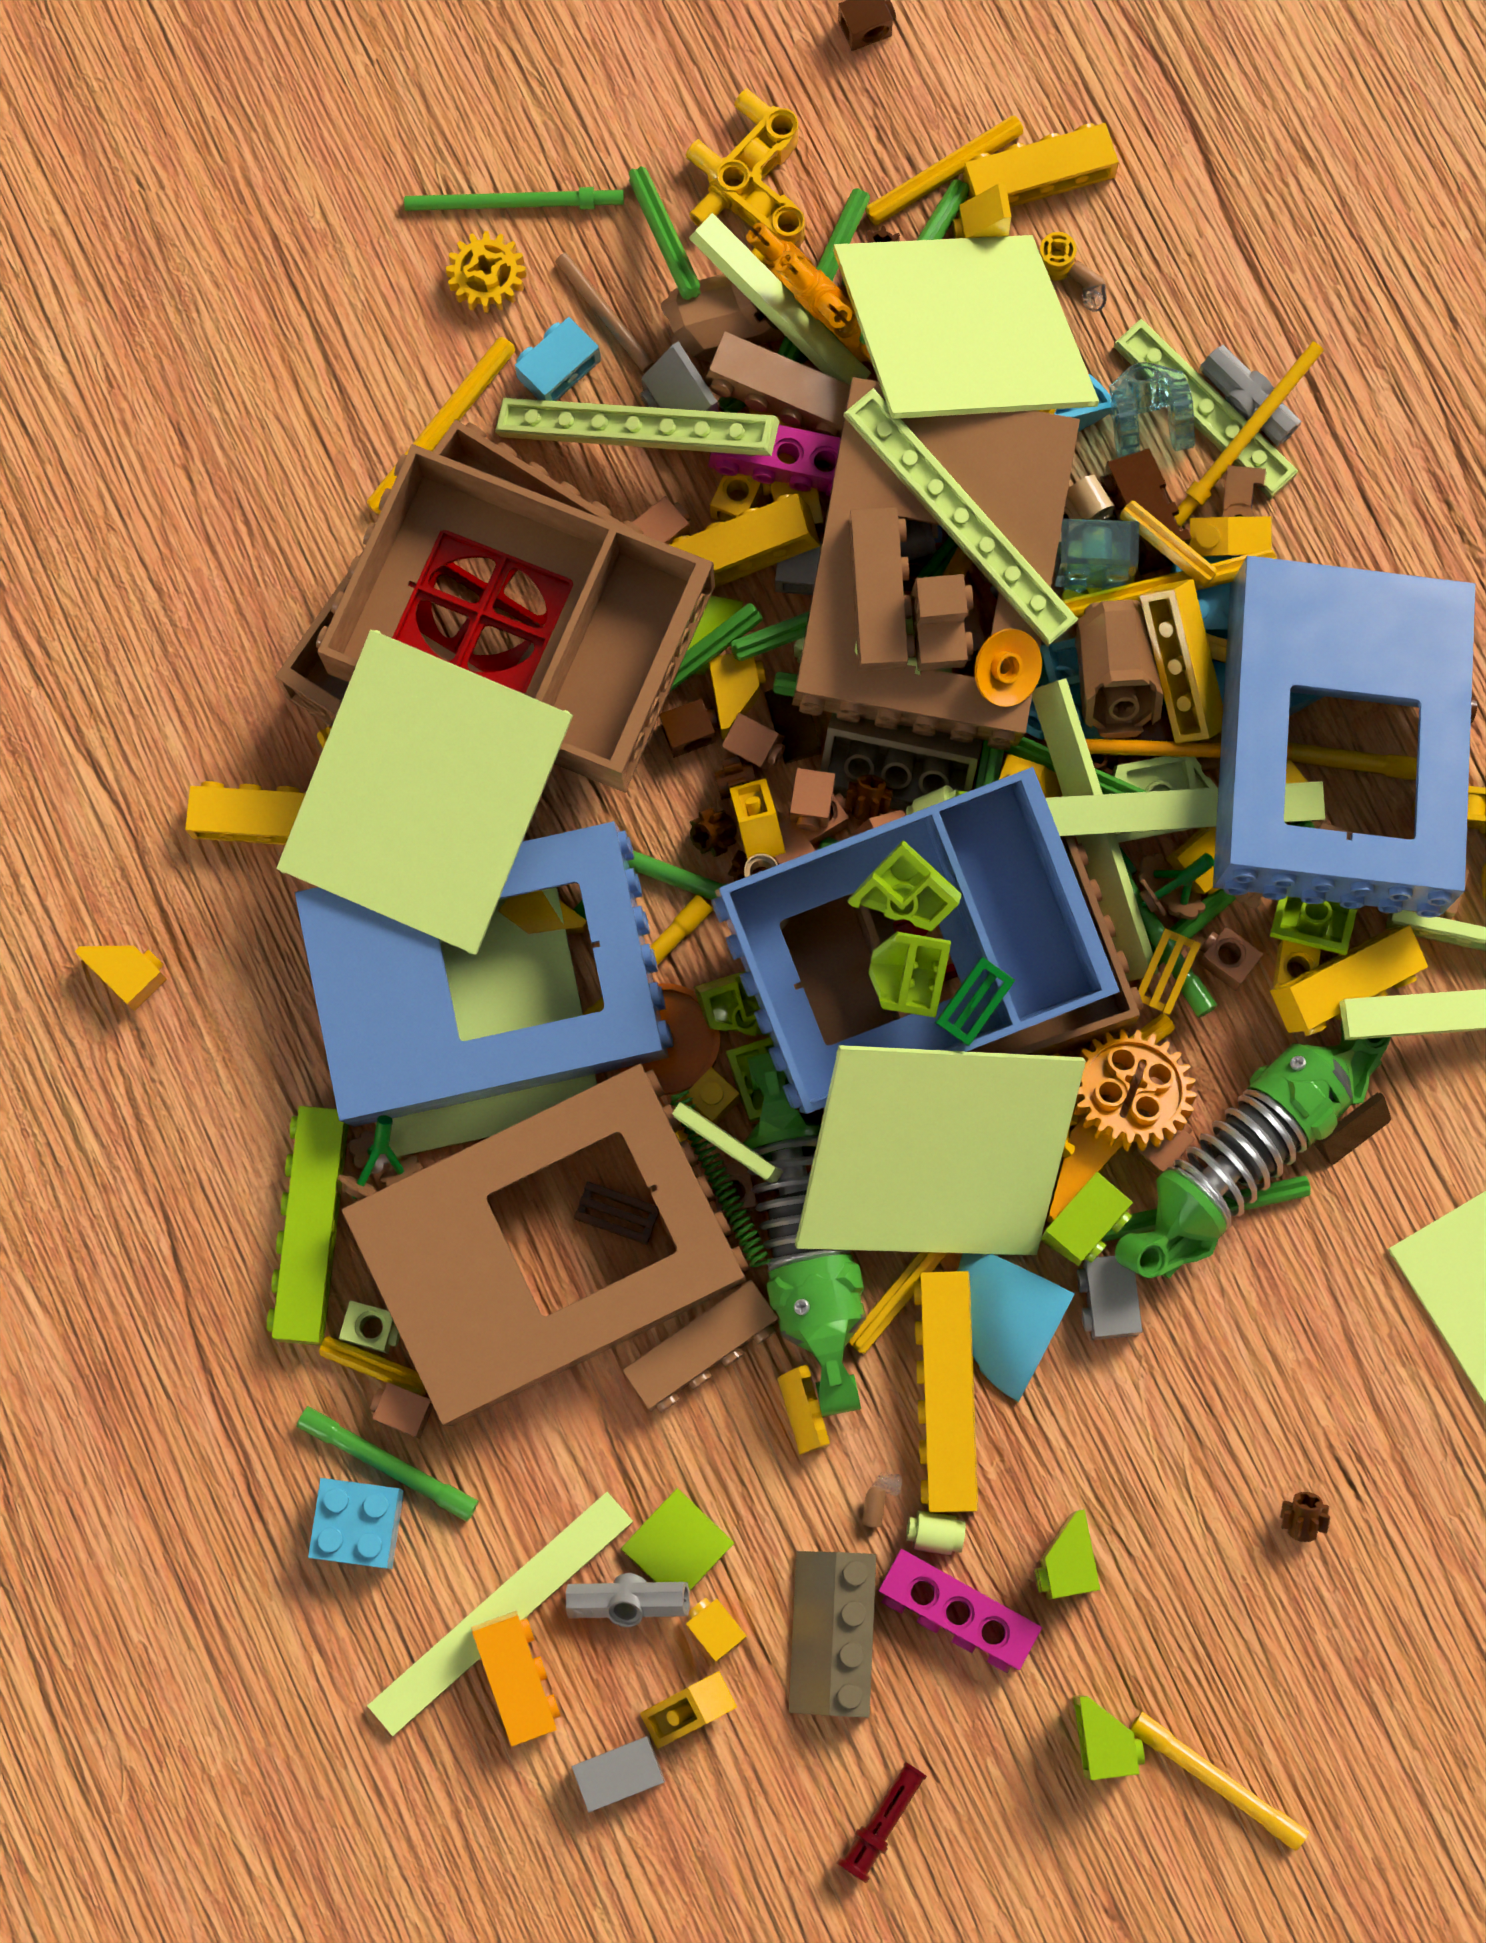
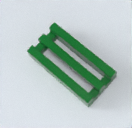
[935,957,1015,1046]

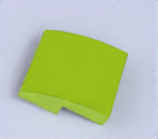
[621,1488,734,1591]

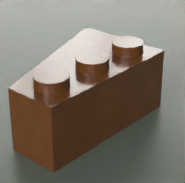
[1100,448,1192,575]

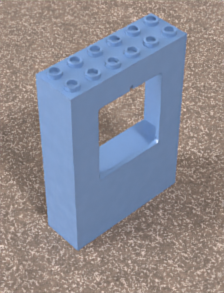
[1213,555,1476,918]
[711,767,1120,1114]
[295,821,674,1127]

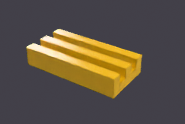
[1138,928,1201,1015]

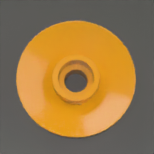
[974,628,1042,707]

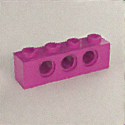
[708,425,840,497]
[878,1549,1042,1673]

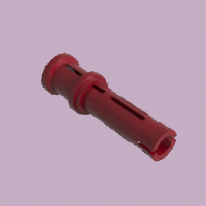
[836,1762,927,1883]

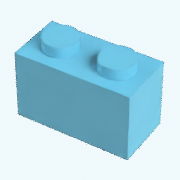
[515,317,601,401]

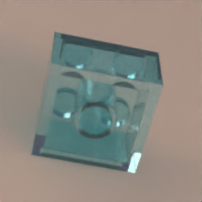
[1055,519,1139,592]

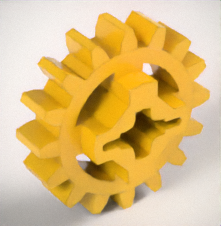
[446,231,527,313]

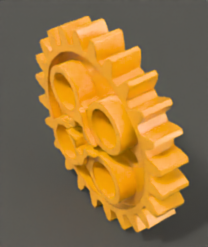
[1074,1029,1197,1151]

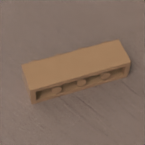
[704,332,851,438]
[849,507,914,671]
[622,1280,779,1412]

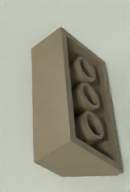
[820,712,982,811]
[789,1551,876,1718]

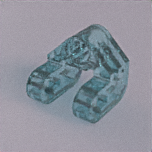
[1109,362,1195,458]

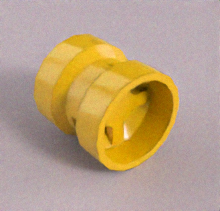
[1039,232,1077,281]

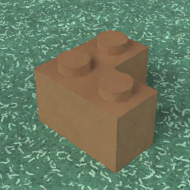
[910,574,973,671]

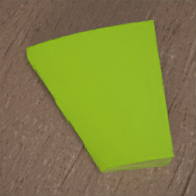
[694,971,771,1037]

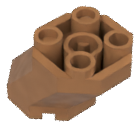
[661,274,784,362]
[1075,600,1164,739]

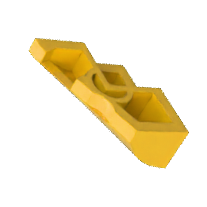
[777,1364,830,1455]

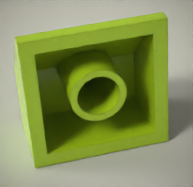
[1270,896,1358,955]
[1041,1172,1133,1266]
[1034,1509,1100,1600]
[1073,1695,1145,1780]

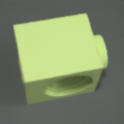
[339,1300,401,1354]

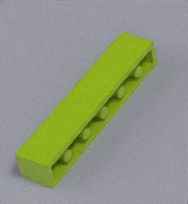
[267,1106,349,1346]

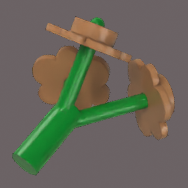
[1138,853,1214,920]
[337,1115,422,1200]

